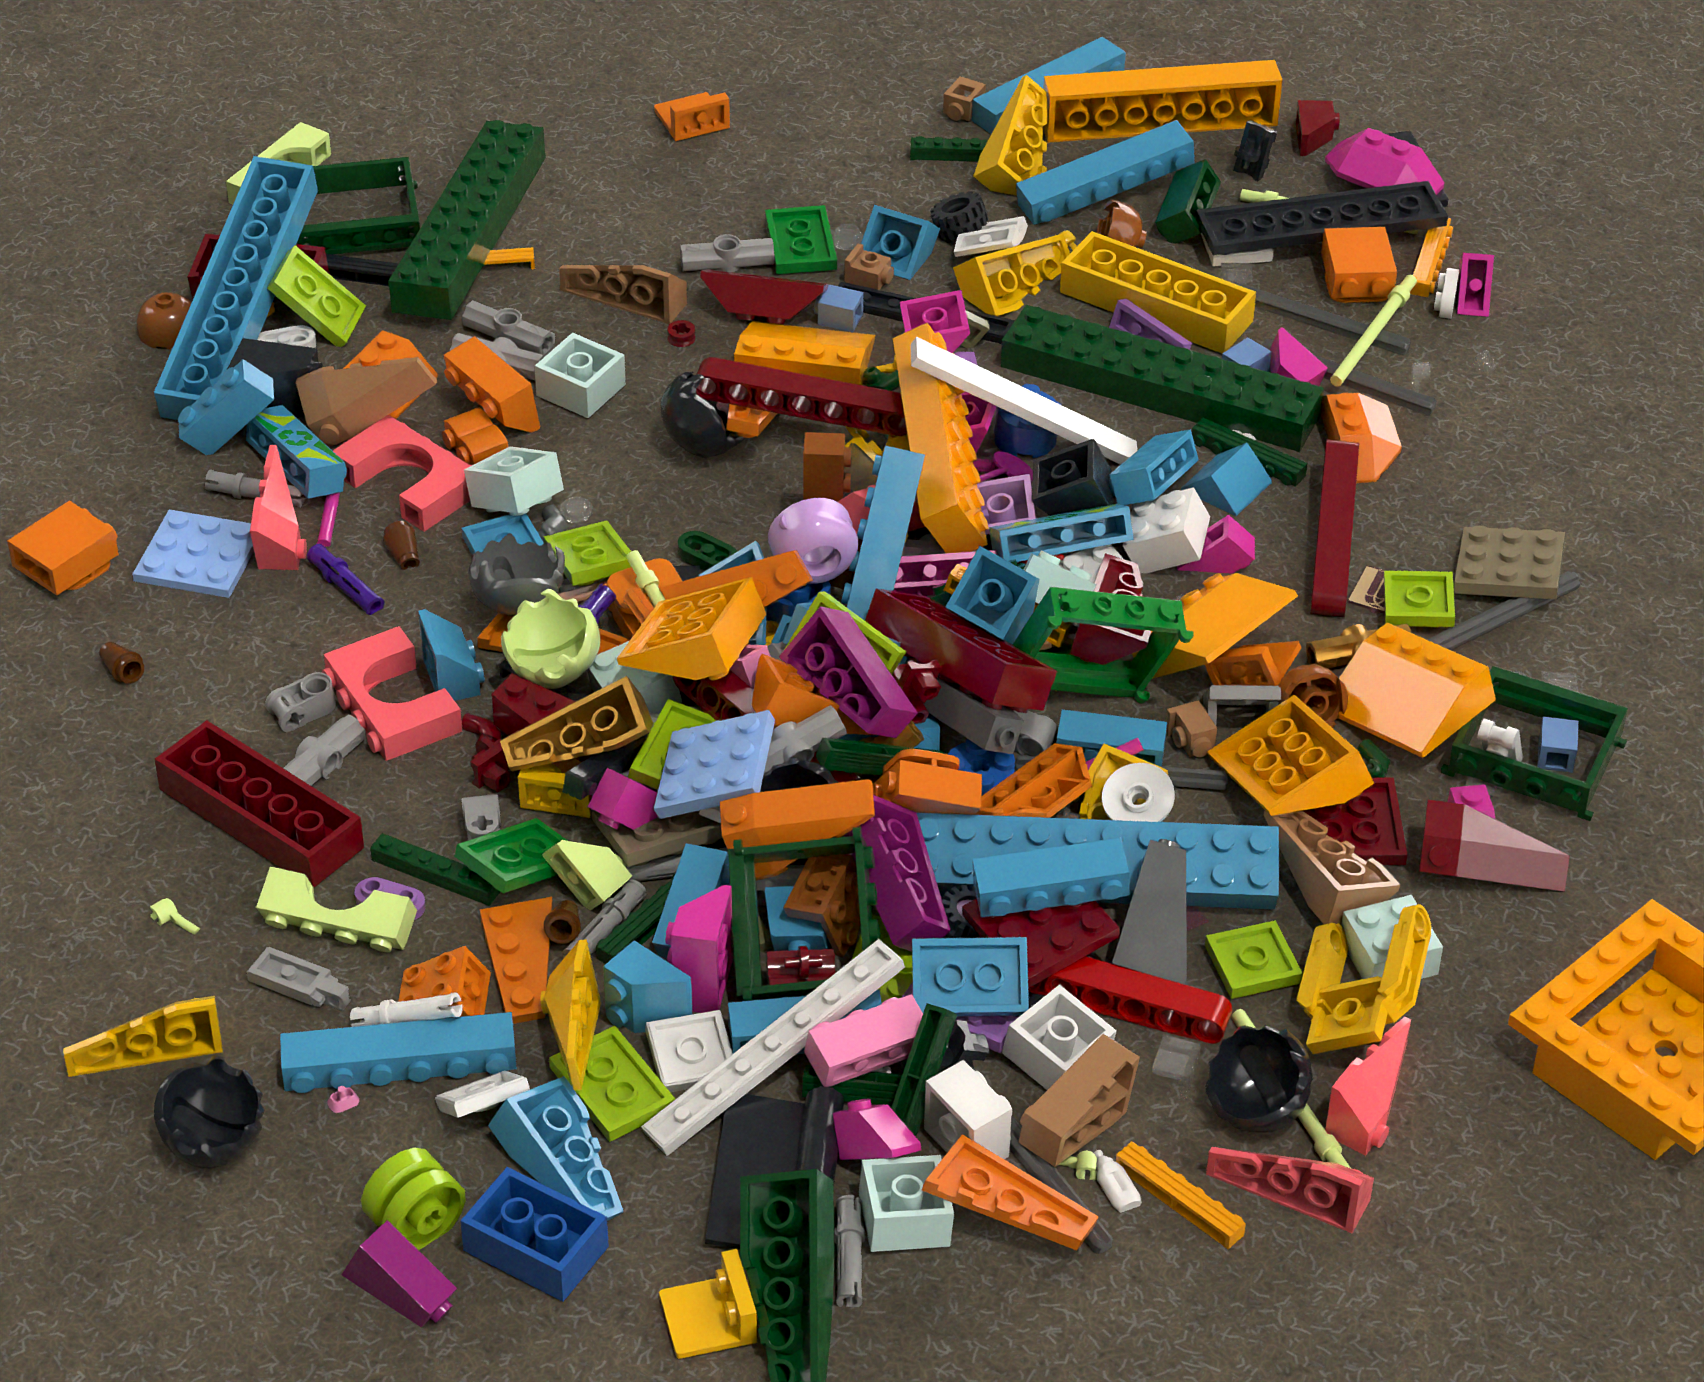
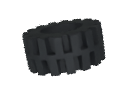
[930,191,989,240]

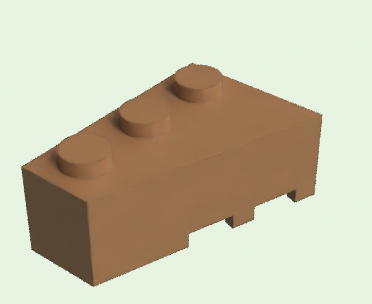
[1018,1033,1140,1167]

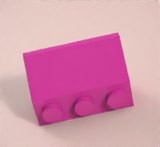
[665,885,733,1013]

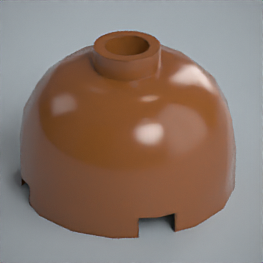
[1096,200,1147,249]
[137,292,191,349]
[1278,664,1348,728]

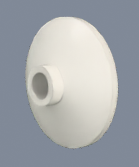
[1102,763,1175,822]

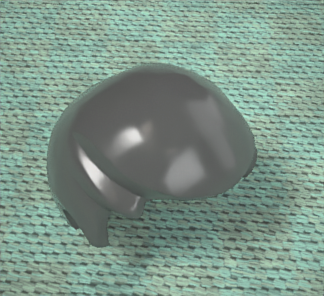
[468,533,565,617]

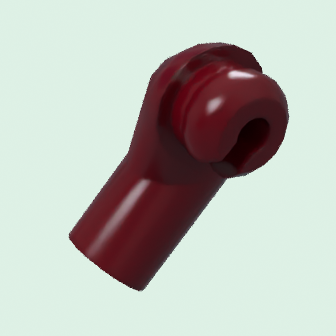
[462,713,501,742]

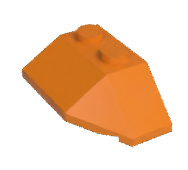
[1321,393,1402,483]
[974,743,1092,818]

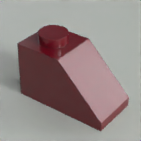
[1295,100,1340,156]

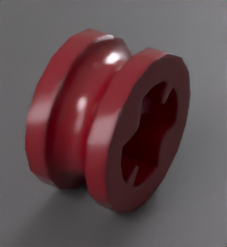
[667,320,696,347]

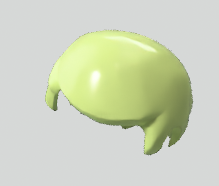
[501,589,600,689]

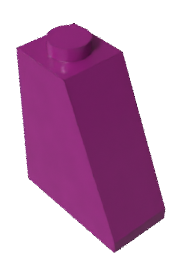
[341,1220,457,1327]

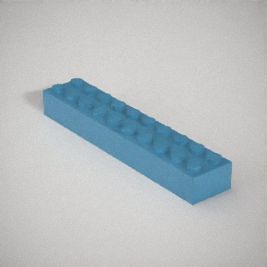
[154,156,318,420]
[917,813,1279,909]

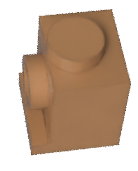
[943,76,986,121]
[845,243,894,290]
[1166,700,1217,757]

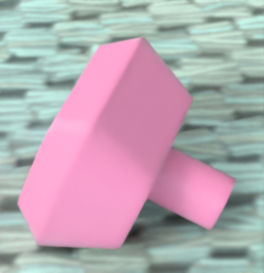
[327,1086,359,1113]

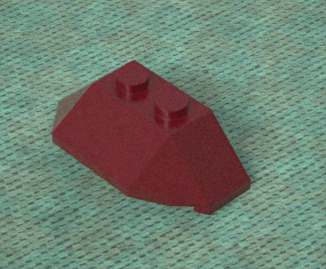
[700,269,828,324]

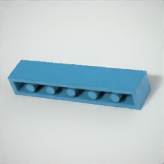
[972,37,1126,134]
[1016,120,1195,225]
[841,445,925,621]
[280,1012,517,1093]

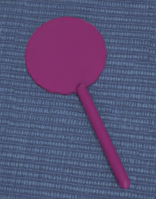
[980,451,1033,483]

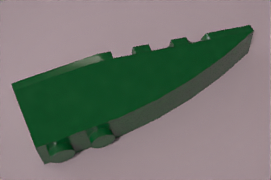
[740,1169,834,1382]

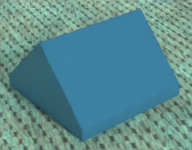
[1181,443,1272,516]

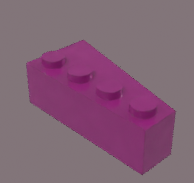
[779,606,918,738]
[843,795,951,952]

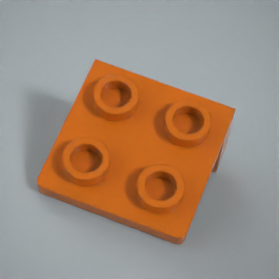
[654,92,730,141]
[1205,641,1302,686]
[398,946,491,1018]

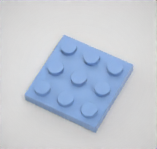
[132,510,254,598]
[654,710,775,819]

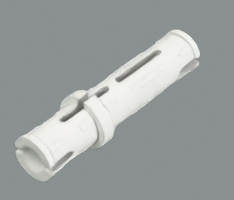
[350,992,463,1027]

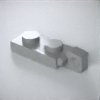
[247,947,351,1011]

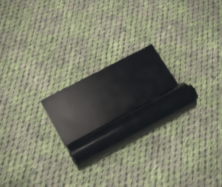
[705,1086,844,1249]

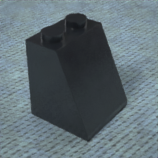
[227,338,323,425]
[1032,438,1126,516]

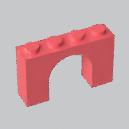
[333,415,472,532]
[322,626,463,761]

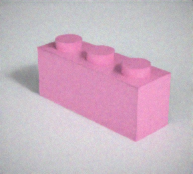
[804,994,923,1087]

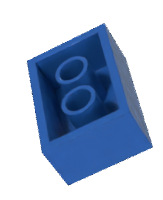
[460,1167,609,1302]

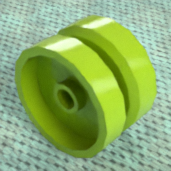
[361,1148,466,1250]

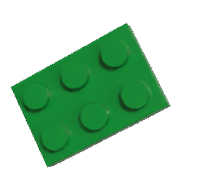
[765,205,837,274]
[454,818,568,894]

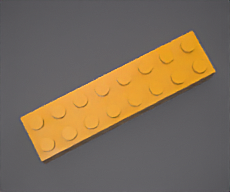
[1043,60,1282,143]
[893,323,989,553]

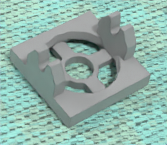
[1203,685,1281,725]

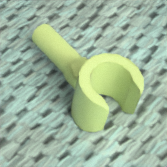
[150,898,200,935]
[1058,1150,1097,1180]

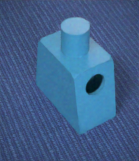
[765,886,830,951]

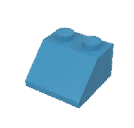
[861,205,940,280]
[946,546,1040,644]
[418,609,485,701]
[603,940,692,1033]

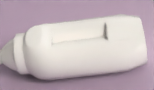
[1094,1150,1142,1213]

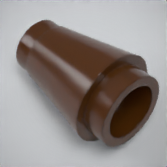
[383,521,420,570]
[99,642,144,684]
[544,900,581,944]

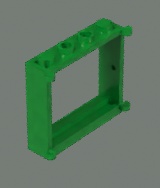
[1012,587,1194,704]

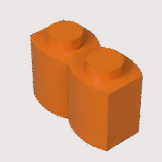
[442,407,508,465]

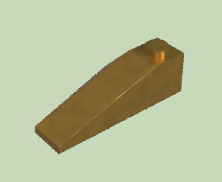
[500,676,653,771]

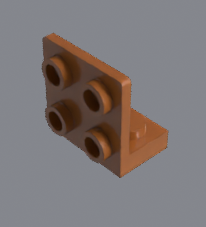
[783,854,872,957]

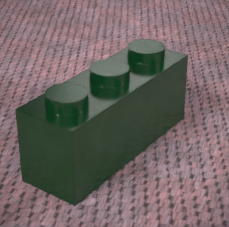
[1155,159,1221,244]

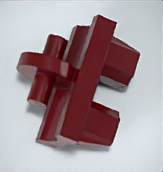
[892,660,942,724]
[470,729,532,792]
[766,946,836,985]

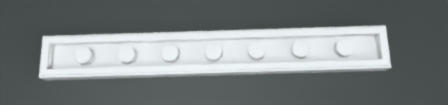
[910,337,1137,465]
[641,939,905,1156]

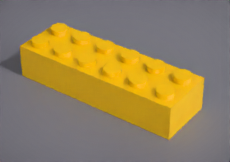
[1060,231,1256,354]

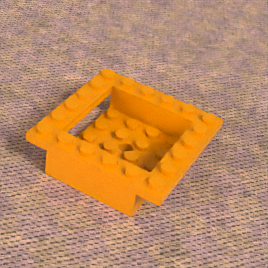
[1508,899,1704,1160]

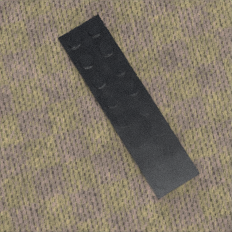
[1196,181,1448,256]

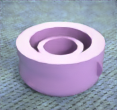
[768,498,858,584]

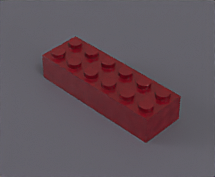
[865,588,1057,713]
[155,720,364,888]

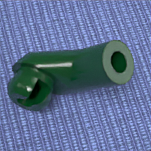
[863,366,900,391]
[1357,739,1390,778]

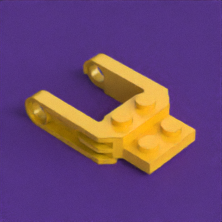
[1297,904,1431,1054]

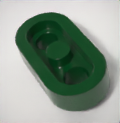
[678,531,737,571]

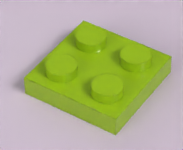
[1384,571,1455,627]
[1205,920,1303,999]

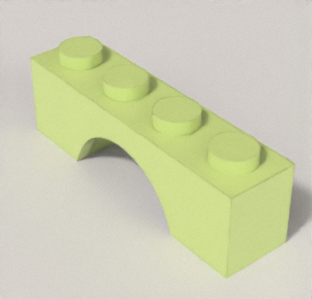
[226,122,331,205]
[256,867,417,952]

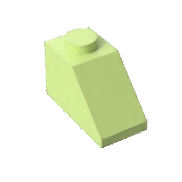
[542,840,632,910]

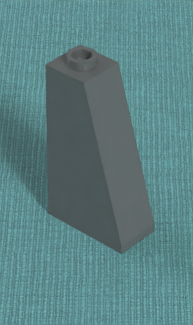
[924,677,1024,754]
[1112,839,1187,985]

